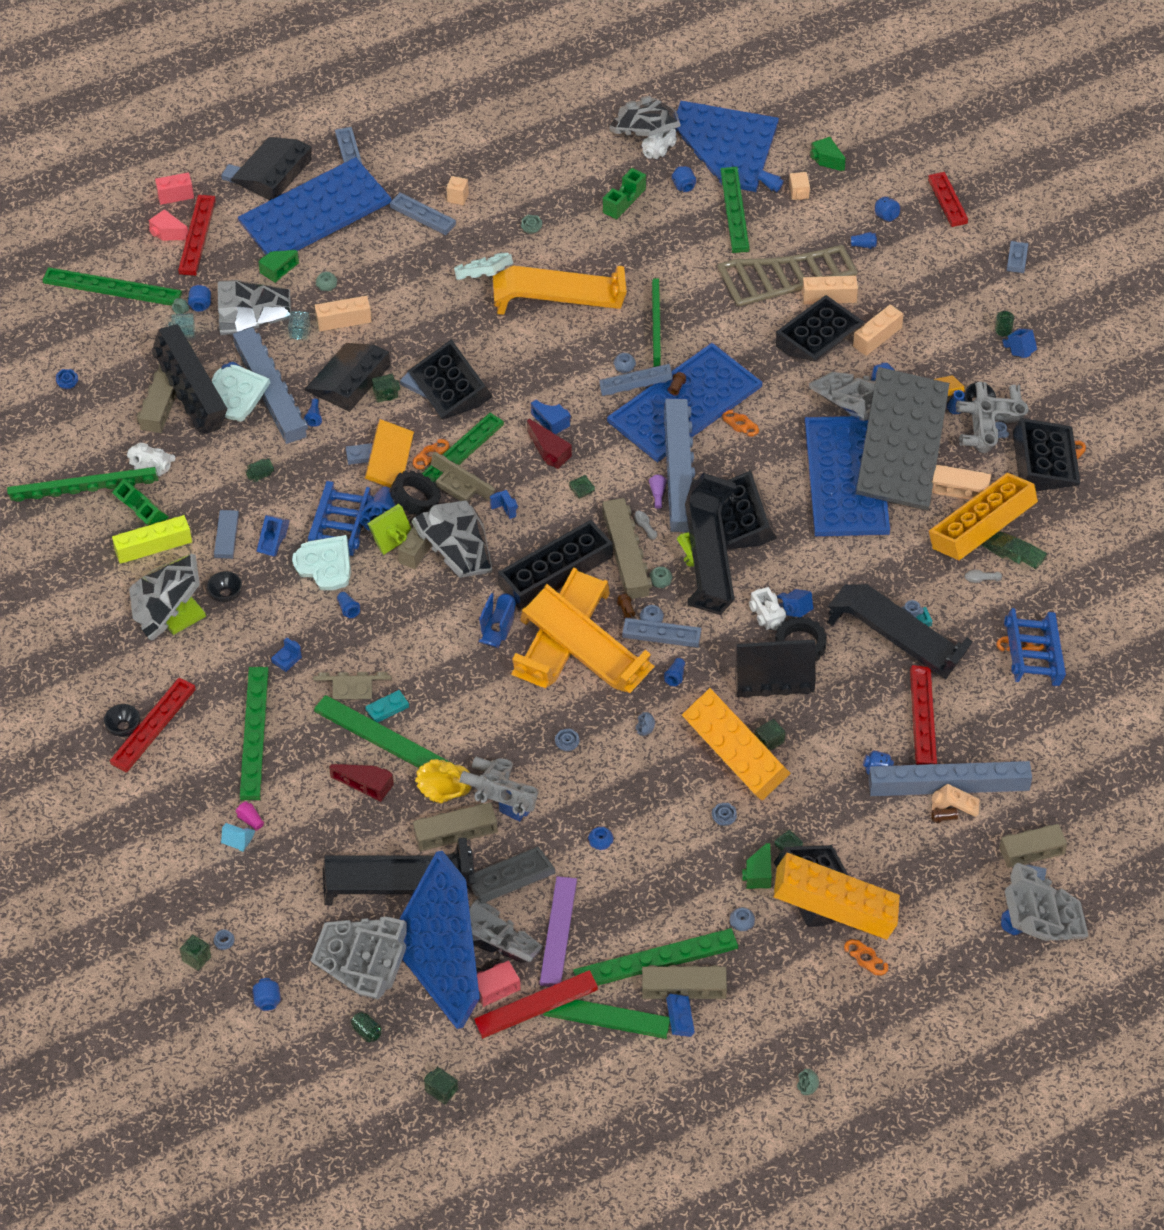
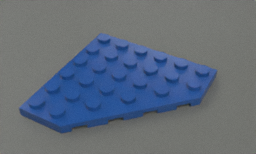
[674,101,779,192]
[399,851,480,1029]

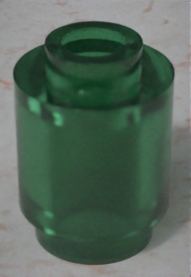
[995,311,1014,337]
[245,458,274,482]
[351,1012,382,1042]

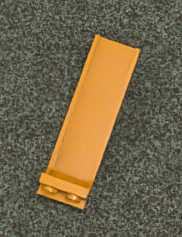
[493,265,627,315]
[511,568,610,689]
[520,584,655,693]

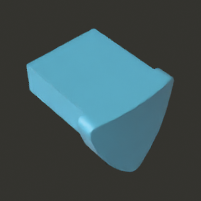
[221,823,255,852]

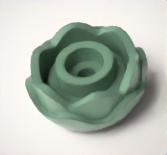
[521,214,542,234]
[316,272,338,291]
[649,567,673,588]
[797,1069,819,1096]

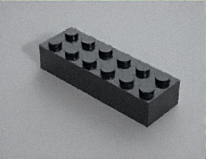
[152,324,228,435]
[498,520,613,610]

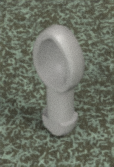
[634,511,657,540]
[964,569,1002,583]

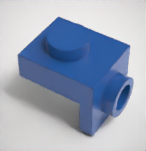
[490,490,518,519]

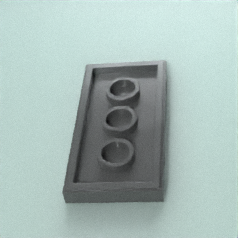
[469,846,556,904]

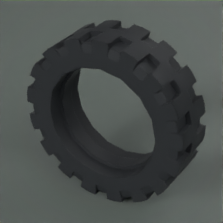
[390,471,441,516]
[775,617,827,662]

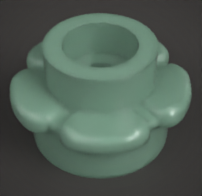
[172,298,189,315]

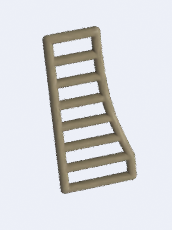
[717,245,858,306]

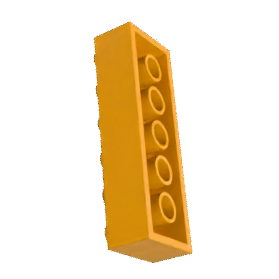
[929,472,1038,561]
[682,688,791,800]
[774,853,900,940]

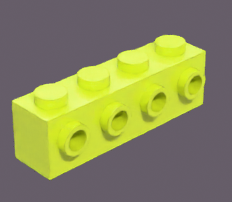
[112,515,192,564]

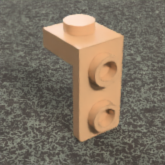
[932,784,980,817]

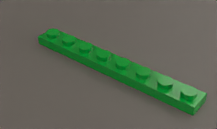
[7,467,159,502]
[240,667,269,801]
[573,928,738,986]

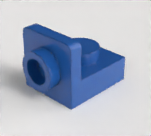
[271,637,302,672]

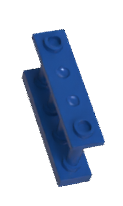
[308,481,373,556]
[1004,608,1066,686]

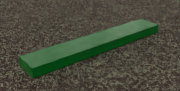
[720,166,750,253]
[652,278,661,367]
[422,412,504,483]
[543,1000,670,1039]

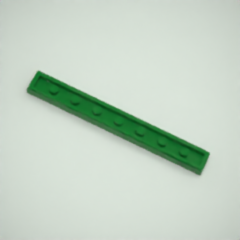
[42,267,182,306]
[314,695,455,768]

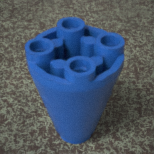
[360,487,396,532]

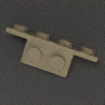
[431,452,495,501]
[313,672,392,700]

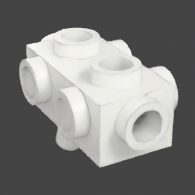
[642,129,677,159]
[127,443,175,476]
[749,587,786,630]

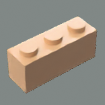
[802,276,858,304]
[315,296,372,332]
[853,304,904,356]
[932,465,991,500]

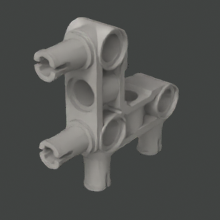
[956,382,1028,453]
[460,756,539,816]

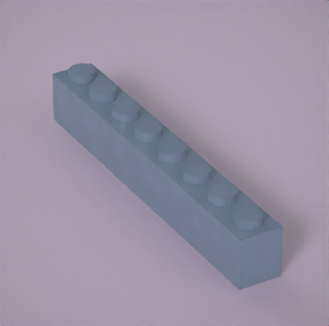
[233,327,308,444]
[664,399,695,532]
[868,761,1032,796]

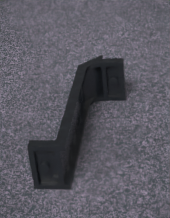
[685,473,736,615]
[827,584,973,680]
[322,838,475,905]

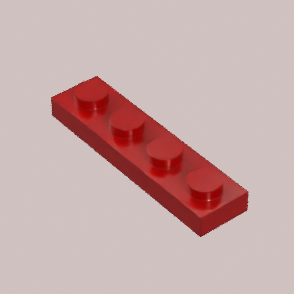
[928,172,968,227]

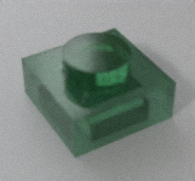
[569,475,595,499]
[774,829,803,851]

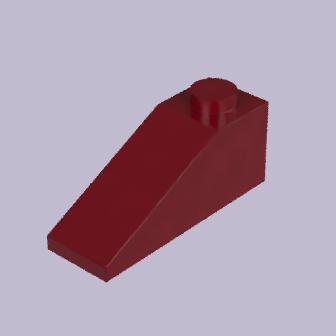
[527,418,572,469]
[329,764,394,802]

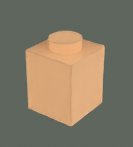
[789,172,810,200]
[447,176,469,205]

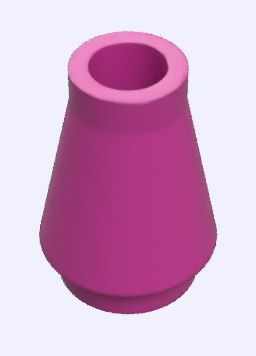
[235,801,264,831]

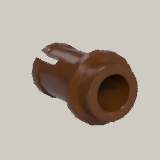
[668,372,687,396]
[617,594,636,618]
[931,807,958,824]

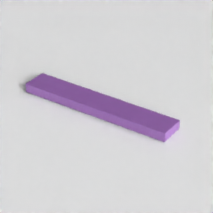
[540,876,577,987]

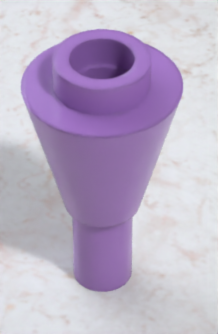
[649,475,667,508]

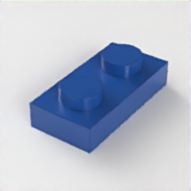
[666,994,695,1037]

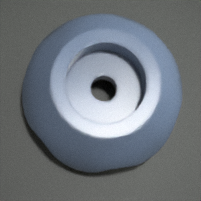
[613,353,636,373]
[640,605,664,623]
[636,712,655,736]
[555,729,580,752]
[712,803,737,826]
[729,907,755,931]

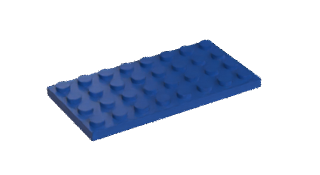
[238,157,391,255]
[607,343,762,463]
[805,416,890,536]

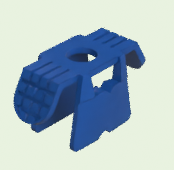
[478,593,516,648]

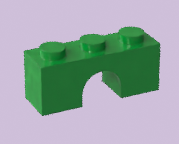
[603,168,646,220]
[112,479,169,525]

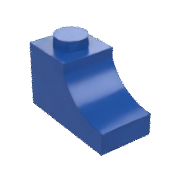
[531,399,571,435]
[256,515,290,556]

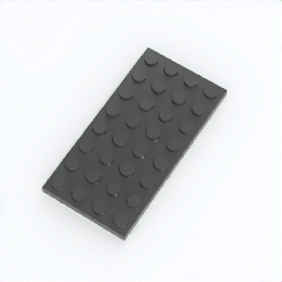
[855,367,950,511]

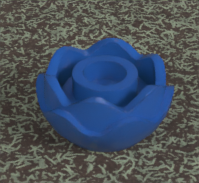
[56,369,78,389]
[588,826,614,850]

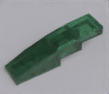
[981,531,1048,569]

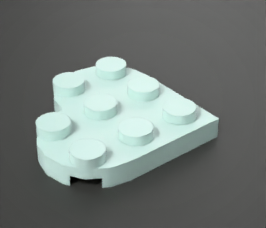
[454,253,513,280]
[212,365,271,421]
[292,535,351,590]

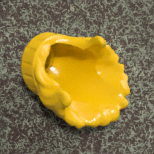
[415,759,472,804]

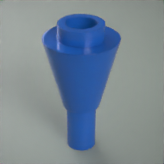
[304,398,322,426]

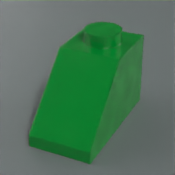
[810,137,846,171]
[258,250,299,283]
[742,843,772,889]

